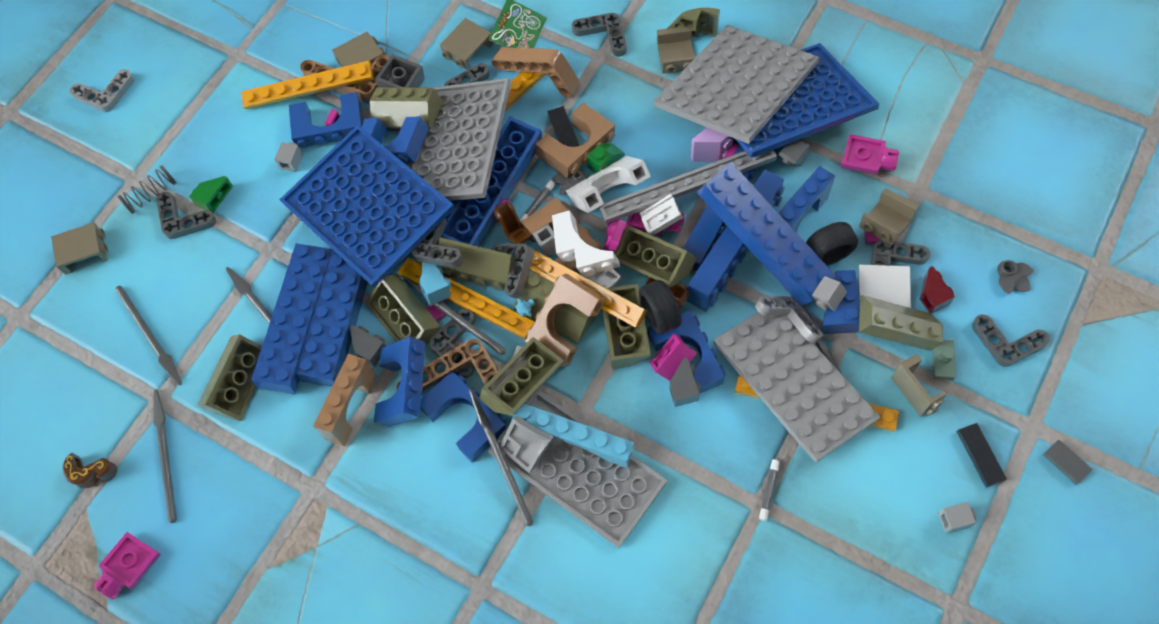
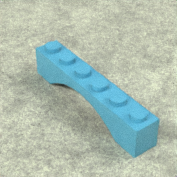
[419,251,452,306]
[511,404,634,468]

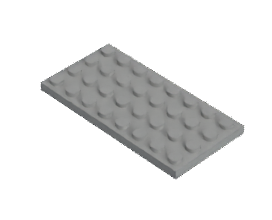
[713,312,880,463]
[488,390,668,549]

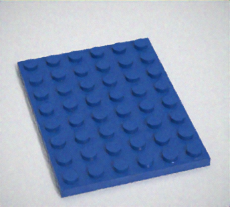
[736,43,879,158]
[279,125,455,288]

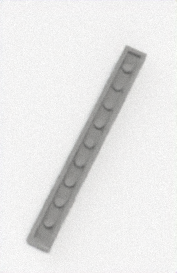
[599,150,777,224]

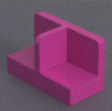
[650,333,697,381]

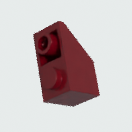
[919,266,955,314]

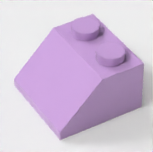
[690,128,733,162]

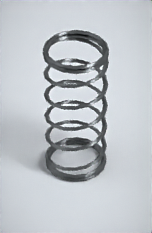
[117,165,177,214]

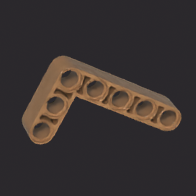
[492,47,580,98]
[300,55,389,104]
[396,339,499,392]

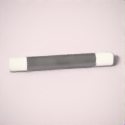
[520,180,555,224]
[759,460,780,521]

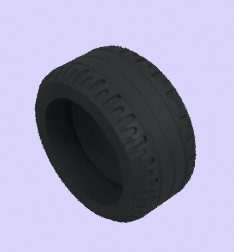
[806,222,859,266]
[639,280,682,334]

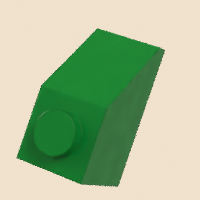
[587,143,625,174]
[189,176,233,213]

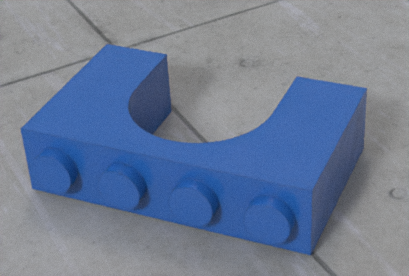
[289,92,363,148]
[361,116,429,164]
[779,166,835,233]
[648,310,726,393]
[374,337,426,427]
[420,371,506,463]

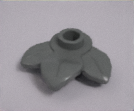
[552,170,587,195]
[997,260,1034,294]

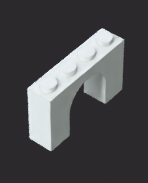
[566,156,651,213]

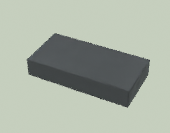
[1043,440,1093,485]

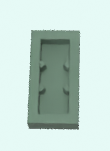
[932,340,955,380]

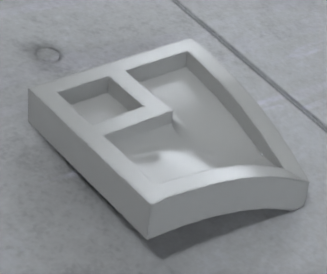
[500,416,554,473]

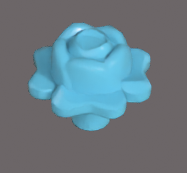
[515,298,536,318]

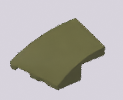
[667,7,720,37]

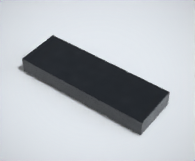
[547,106,579,147]
[956,423,1007,488]

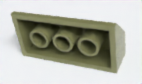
[370,87,443,129]
[614,225,697,287]
[437,237,513,291]
[513,271,596,344]
[365,274,441,345]
[602,284,651,369]
[859,295,943,350]
[197,334,262,421]
[480,337,564,416]

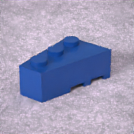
[821,270,860,334]

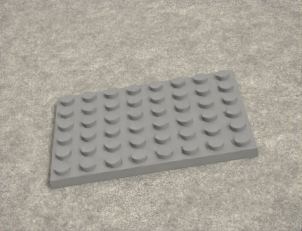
[654,25,819,144]
[406,78,511,201]

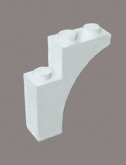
[552,210,620,277]

